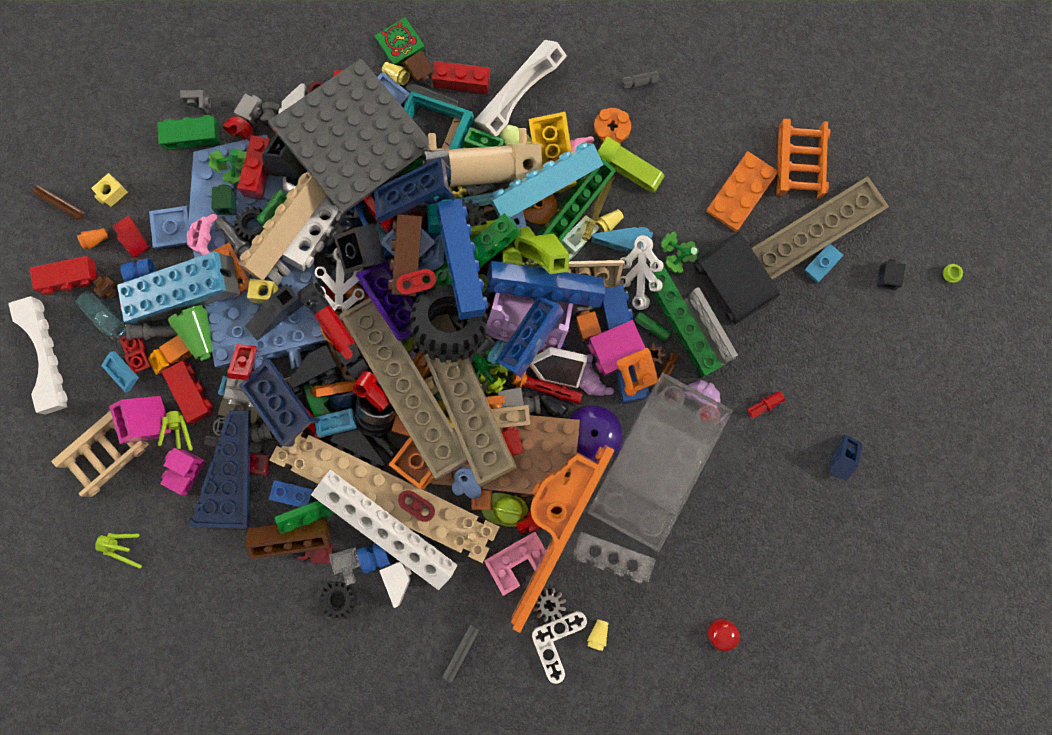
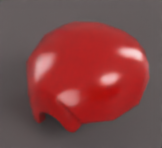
[223,116,253,141]
[708,618,740,652]

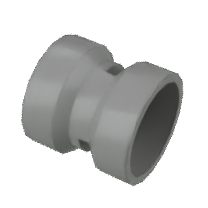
[267,260,291,286]

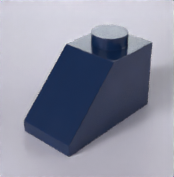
[829,434,862,481]

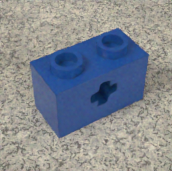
[269,480,315,507]

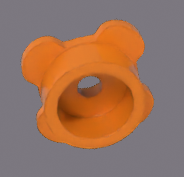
[511,371,527,388]

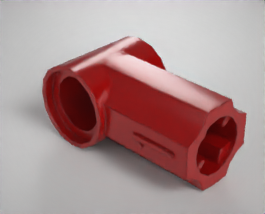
[352,371,390,411]

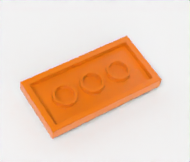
[706,151,779,232]

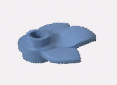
[452,466,490,499]

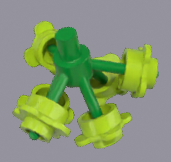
[473,354,509,394]

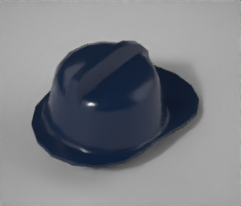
[328,391,357,410]

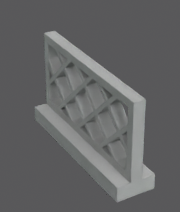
[684,287,738,366]

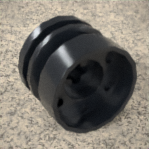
[354,384,396,437]

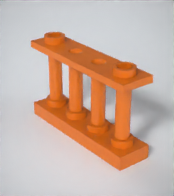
[776,119,830,199]

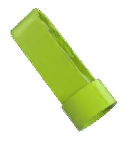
[598,136,665,193]

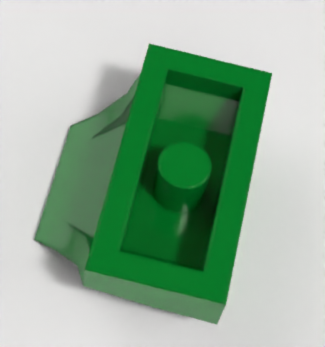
[463,127,505,148]

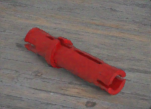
[525,375,583,405]

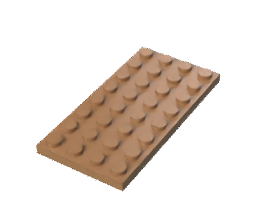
[429,410,580,494]

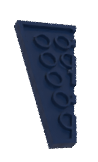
[188,410,251,528]

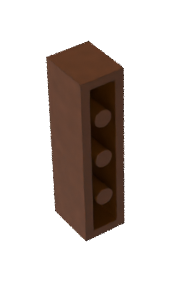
[388,215,422,297]
[245,517,331,559]

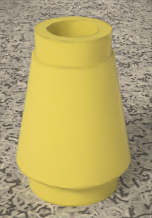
[382,62,410,85]
[595,209,624,232]
[587,619,609,651]

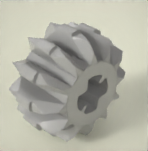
[533,588,566,622]

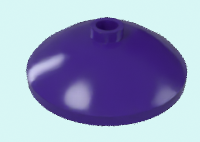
[569,406,622,462]

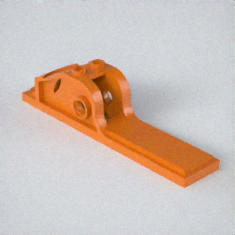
[511,445,615,633]

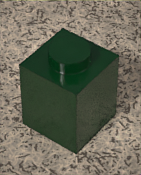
[211,184,237,215]

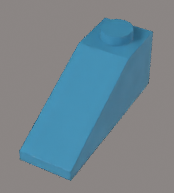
[591,227,653,254]

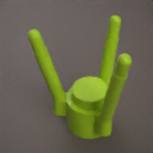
[158,411,193,451]
[95,533,142,569]

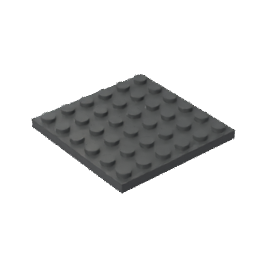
[268,58,429,214]

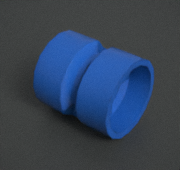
[121,258,156,282]
[357,544,392,574]

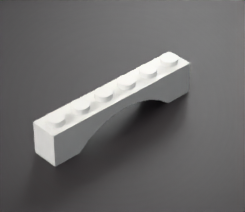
[474,40,567,137]
[8,296,68,414]

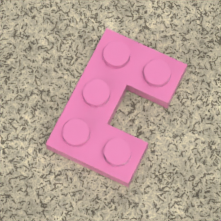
[484,532,546,596]

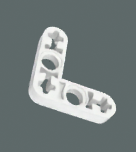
[532,611,587,684]

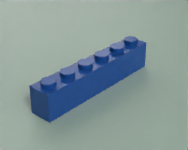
[436,199,488,320]
[487,261,606,307]
[601,285,649,403]

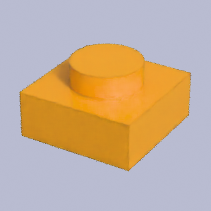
[148,349,169,375]

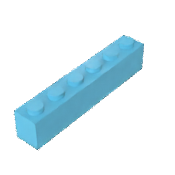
[489,142,603,217]

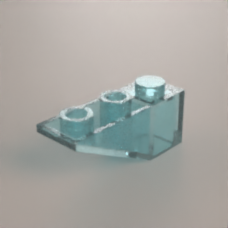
[75,289,126,341]

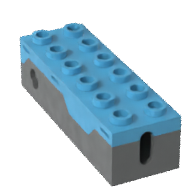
[117,252,240,325]

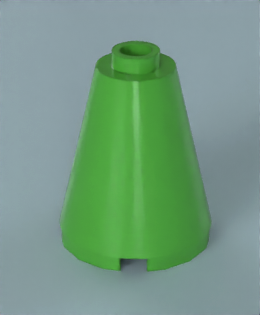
[168,305,213,361]

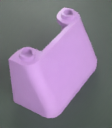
[486,293,573,352]

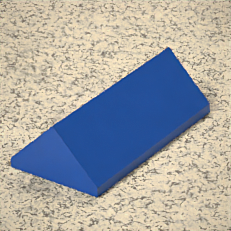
[496,296,564,378]

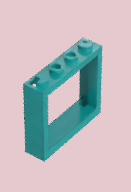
[404,91,475,169]

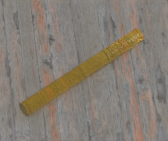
[582,176,614,241]

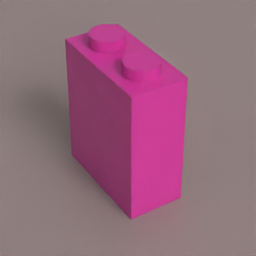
[587,320,646,376]
[109,396,171,444]

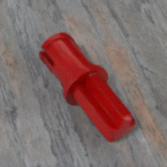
[747,391,785,418]

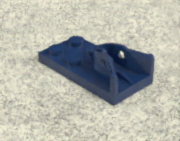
[374,157,455,223]
[239,359,320,447]

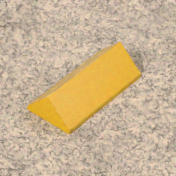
[529,112,577,193]

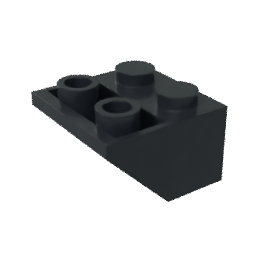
[262,134,307,179]

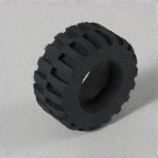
[411,284,487,362]

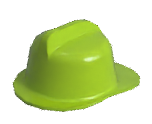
[482,493,528,527]

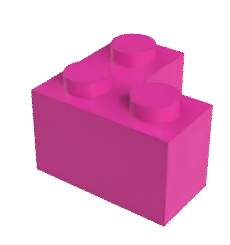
[160,448,206,495]

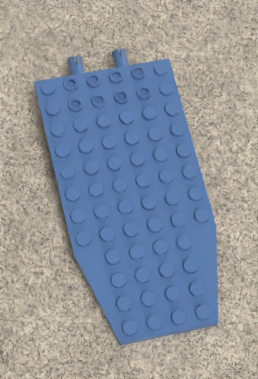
[188,135,327,371]

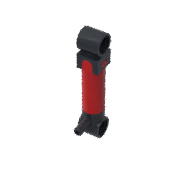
[297,281,372,381]

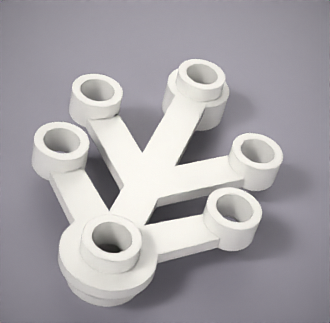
[619,235,663,310]
[314,248,365,321]

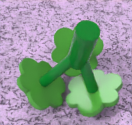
[209,149,247,184]
[661,232,699,273]

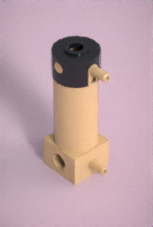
[421,128,542,188]

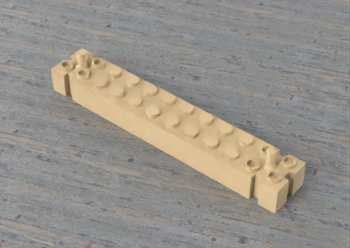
[270,431,500,563]

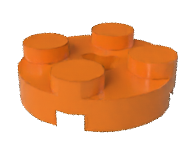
[594,108,631,144]

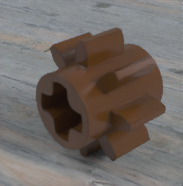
[93,276,119,299]
[645,343,665,366]

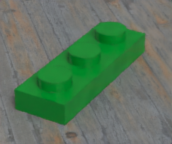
[274,501,334,534]

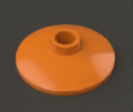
[523,194,557,225]

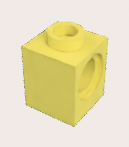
[91,173,128,207]
[247,279,279,304]

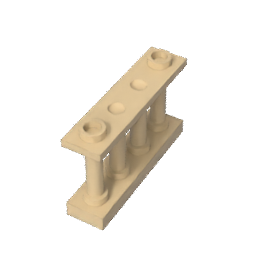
[51,411,149,497]

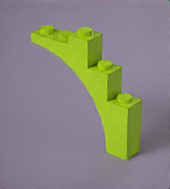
[469,220,569,274]

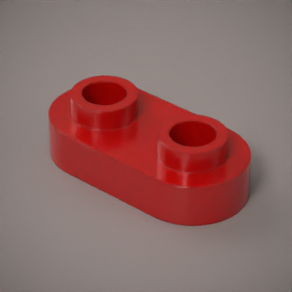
[396,269,436,295]

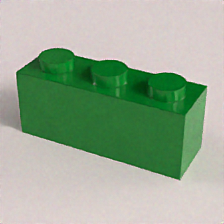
[157,115,220,150]

